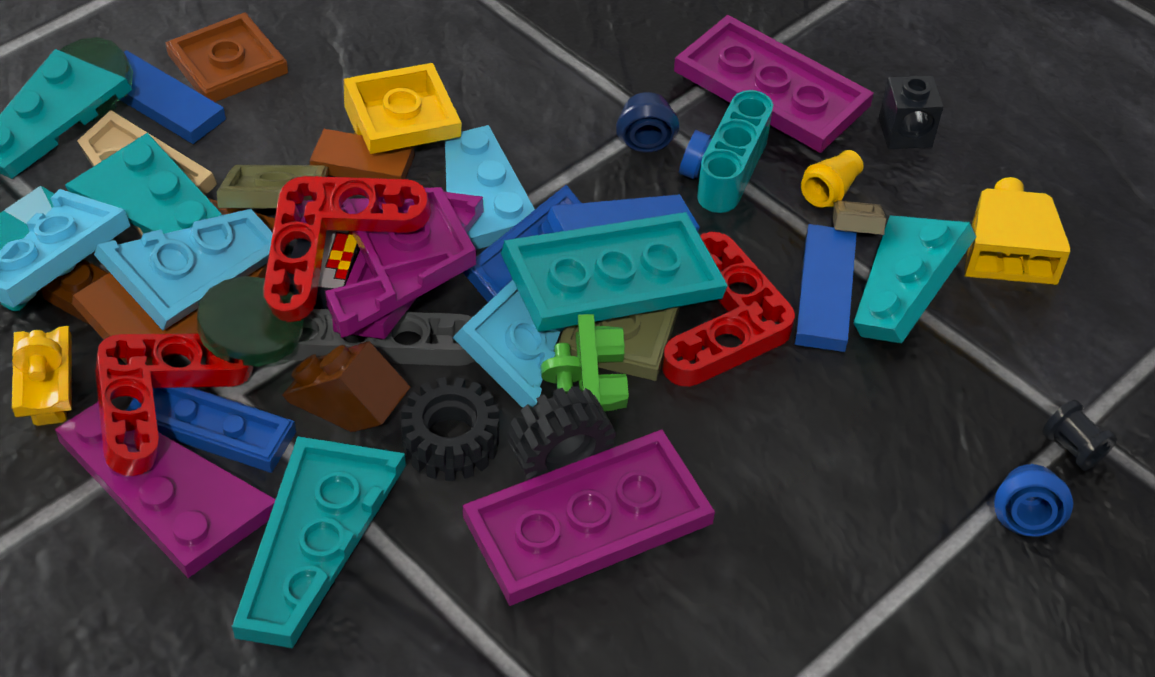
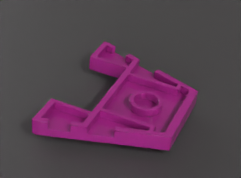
[296,187,476,338]

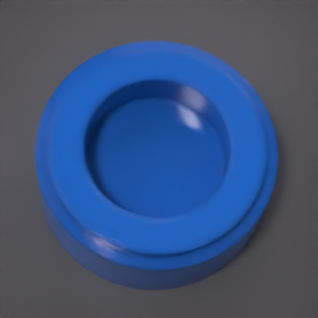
[679,130,712,180]

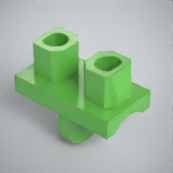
[540,314,629,411]

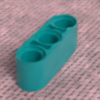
[697,90,773,213]

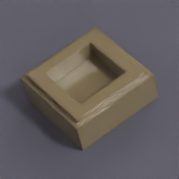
[832,200,886,235]

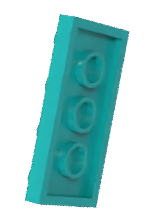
[501,212,728,332]

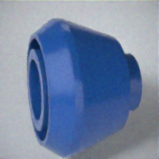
[994,464,1073,537]

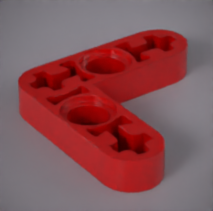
[263,176,431,322]
[662,232,795,387]
[95,333,256,476]

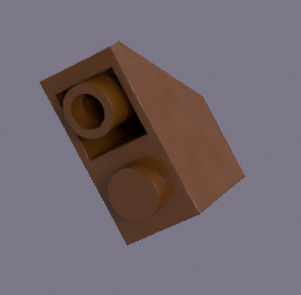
[282,341,411,432]

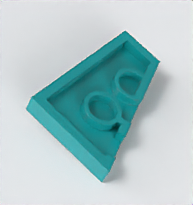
[0,49,133,179]

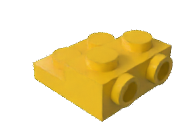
[344,63,462,154]

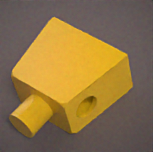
[964,177,1070,285]

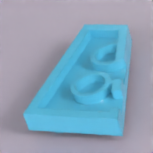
[445,125,535,250]
[0,189,130,307]
[452,280,565,408]

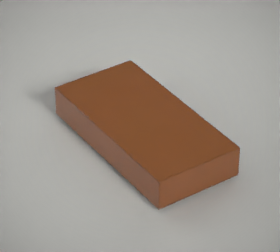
[309,129,415,179]

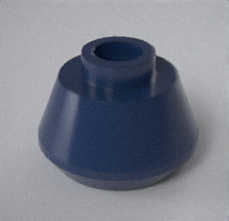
[616,92,679,152]

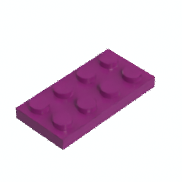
[674,15,874,153]
[463,429,715,606]

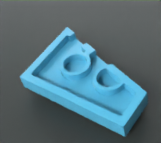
[94,209,273,331]

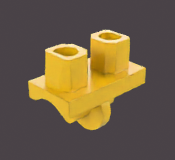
[12,326,72,426]

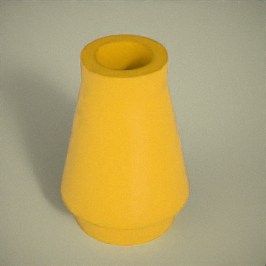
[801,150,864,208]

